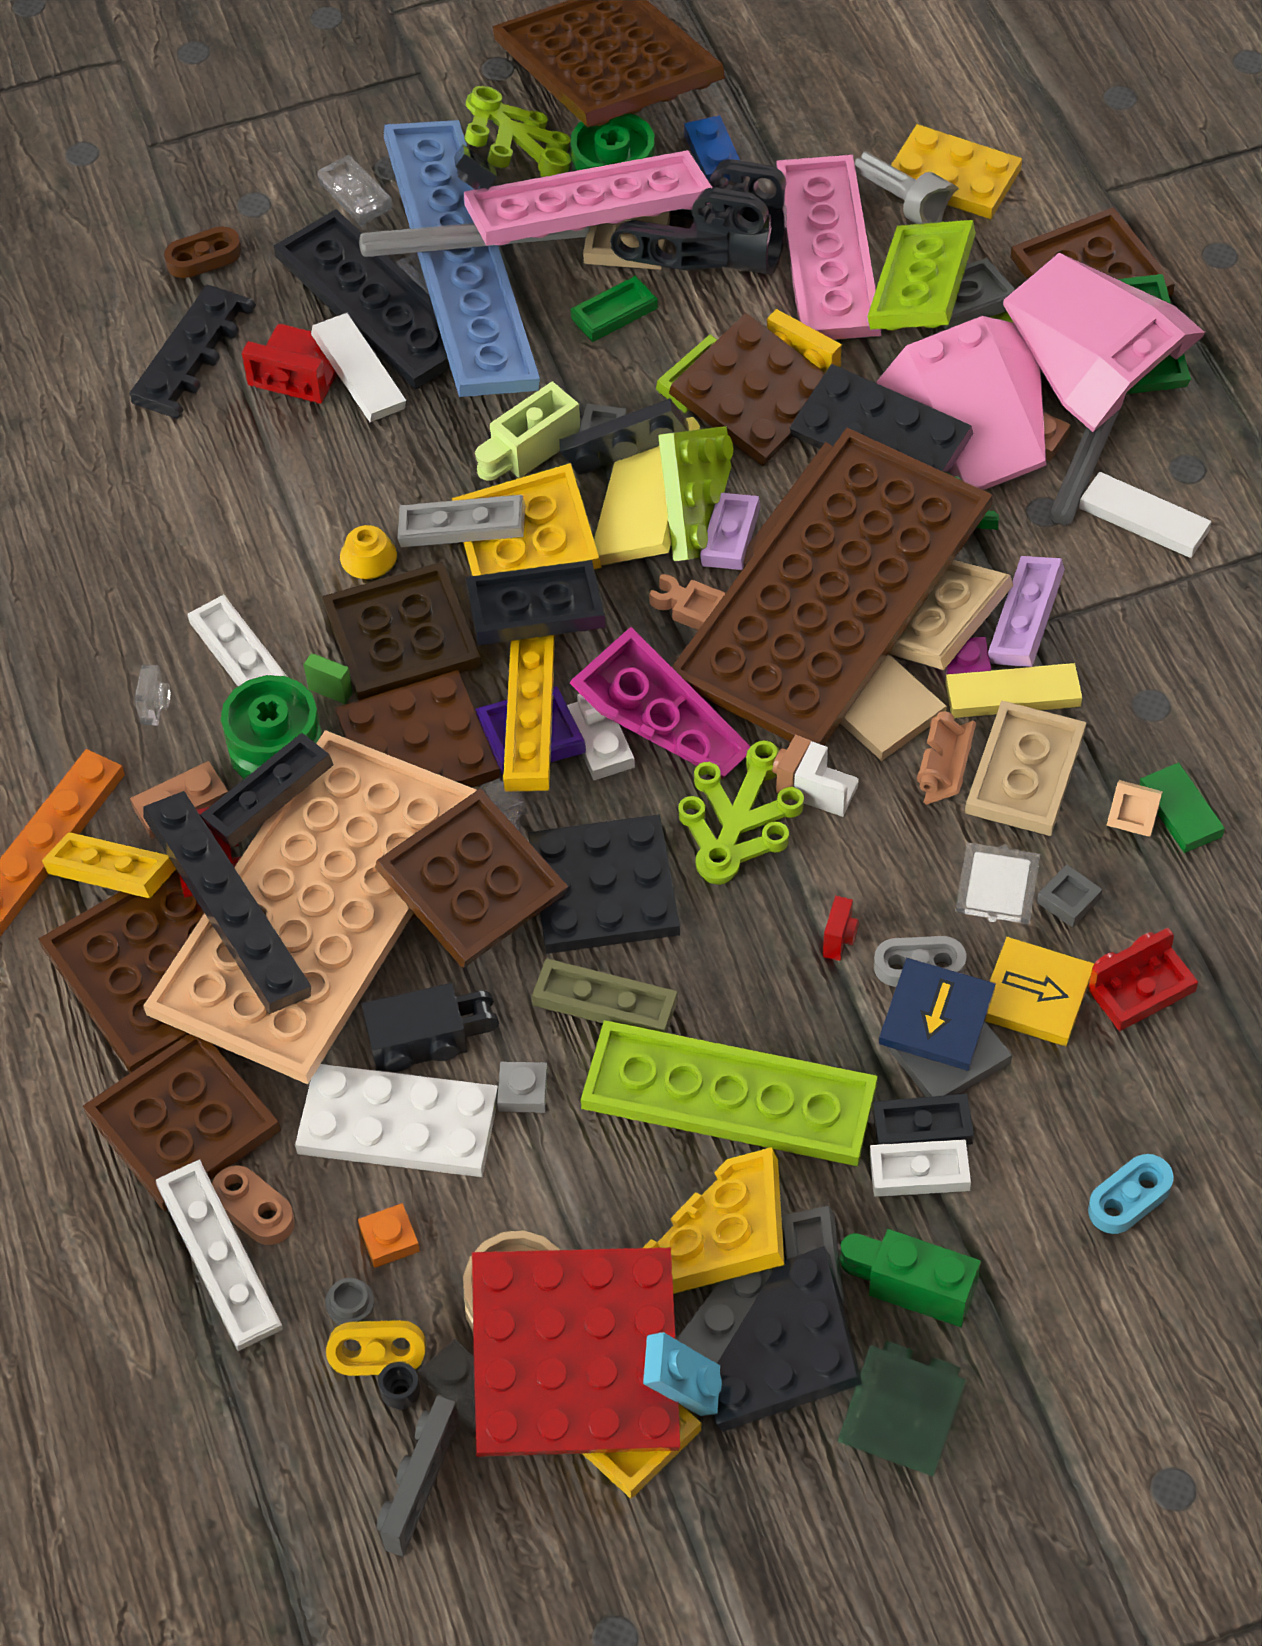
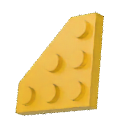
[643,1147,784,1294]

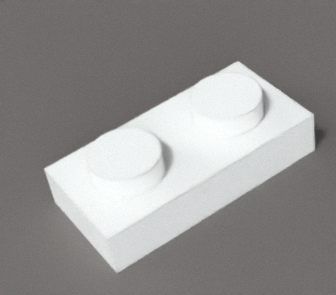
[870,1140,971,1197]

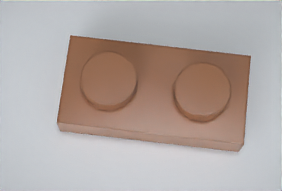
[130,761,228,839]

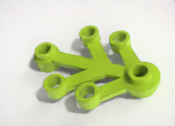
[464,86,571,177]
[678,740,804,885]

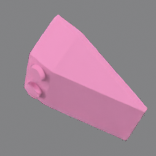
[876,316,1046,490]

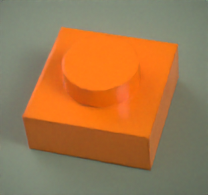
[357,1203,420,1268]

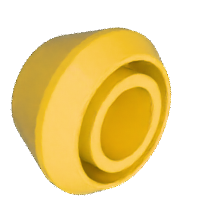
[340,525,397,579]

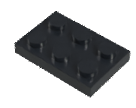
[466,560,606,645]

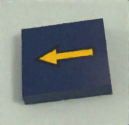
[879,957,996,1071]

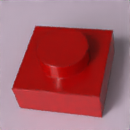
[823,895,859,961]

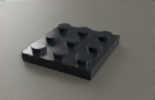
[528,814,680,954]

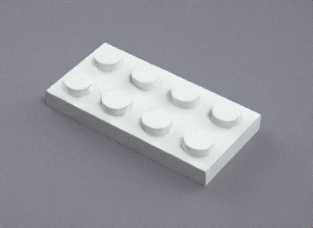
[295,1064,498,1177]

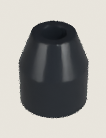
[378,1362,420,1410]

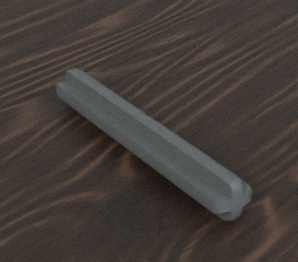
[1050,411,1119,526]

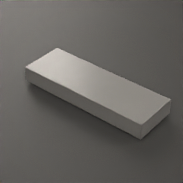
[398,495,525,547]

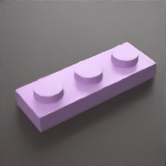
[988,556,1065,667]

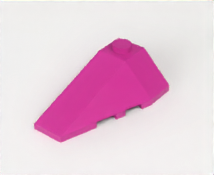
[570,627,751,779]

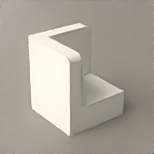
[794,741,858,817]

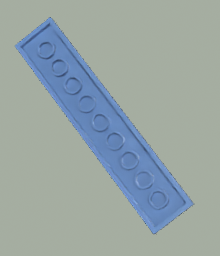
[384,120,540,397]

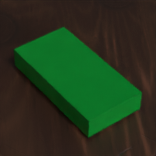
[570,275,658,342]
[1139,762,1225,853]

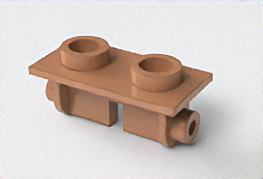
[917,712,976,805]

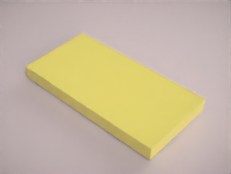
[594,417,700,565]

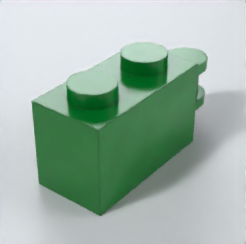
[840,1229,981,1328]

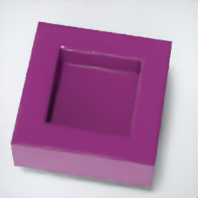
[945,637,991,675]

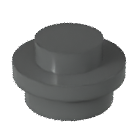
[325,1278,375,1325]

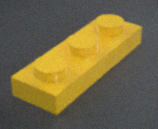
[42,832,176,898]

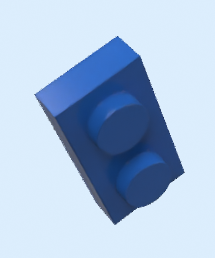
[684,115,740,181]

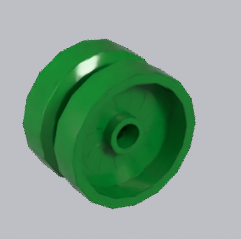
[570,114,655,172]
[220,675,322,780]

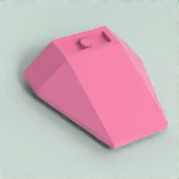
[1003,253,1205,432]

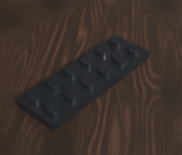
[274,209,450,390]

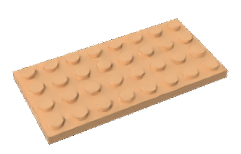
[144,730,477,1084]

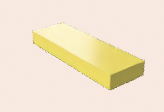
[946,663,1082,718]

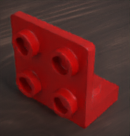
[241,324,337,404]

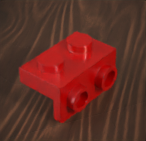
[1088,928,1198,1032]

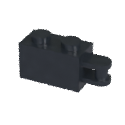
[361,983,499,1072]

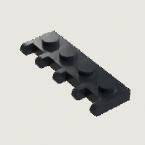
[129,284,256,419]

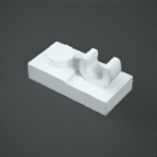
[567,694,635,780]

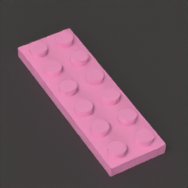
[464,150,712,246]
[776,155,881,340]

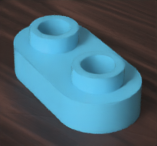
[1088,1154,1173,1234]

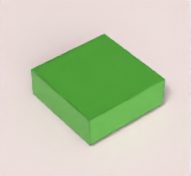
[304,653,353,704]

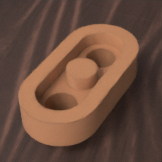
[212,1166,295,1245]

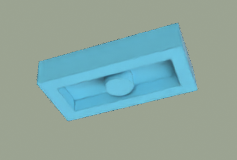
[643,1332,722,1416]

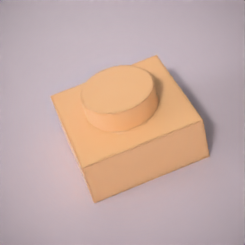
[1107,780,1163,837]

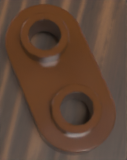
[164,226,242,278]

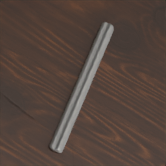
[359,223,590,257]

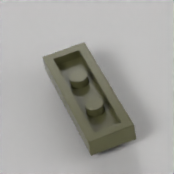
[532,958,678,1033]

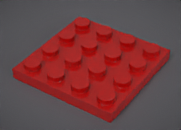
[471,1247,680,1457]

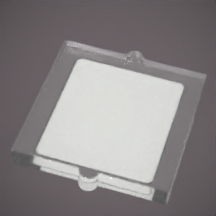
[955,843,1040,924]

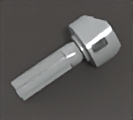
[854,151,959,224]

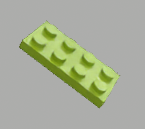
[867,220,976,330]

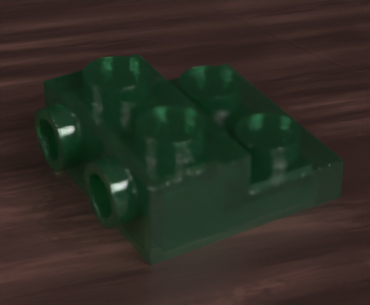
[837,1341,968,1477]

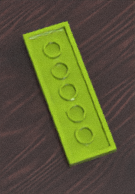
[581,1020,878,1167]

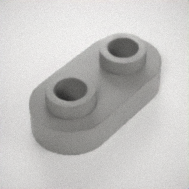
[874,936,967,987]

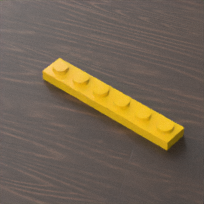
[503,635,555,792]

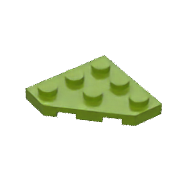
[658,426,733,561]

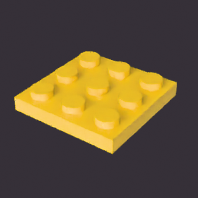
[452,463,602,576]

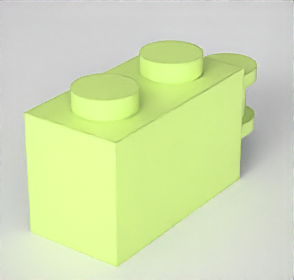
[475,381,581,481]

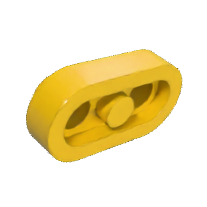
[326,1320,426,1376]

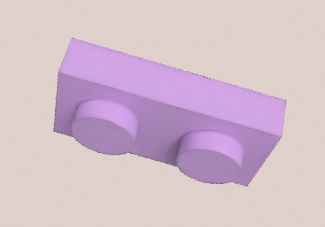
[700,493,761,570]

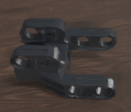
[610,159,787,275]

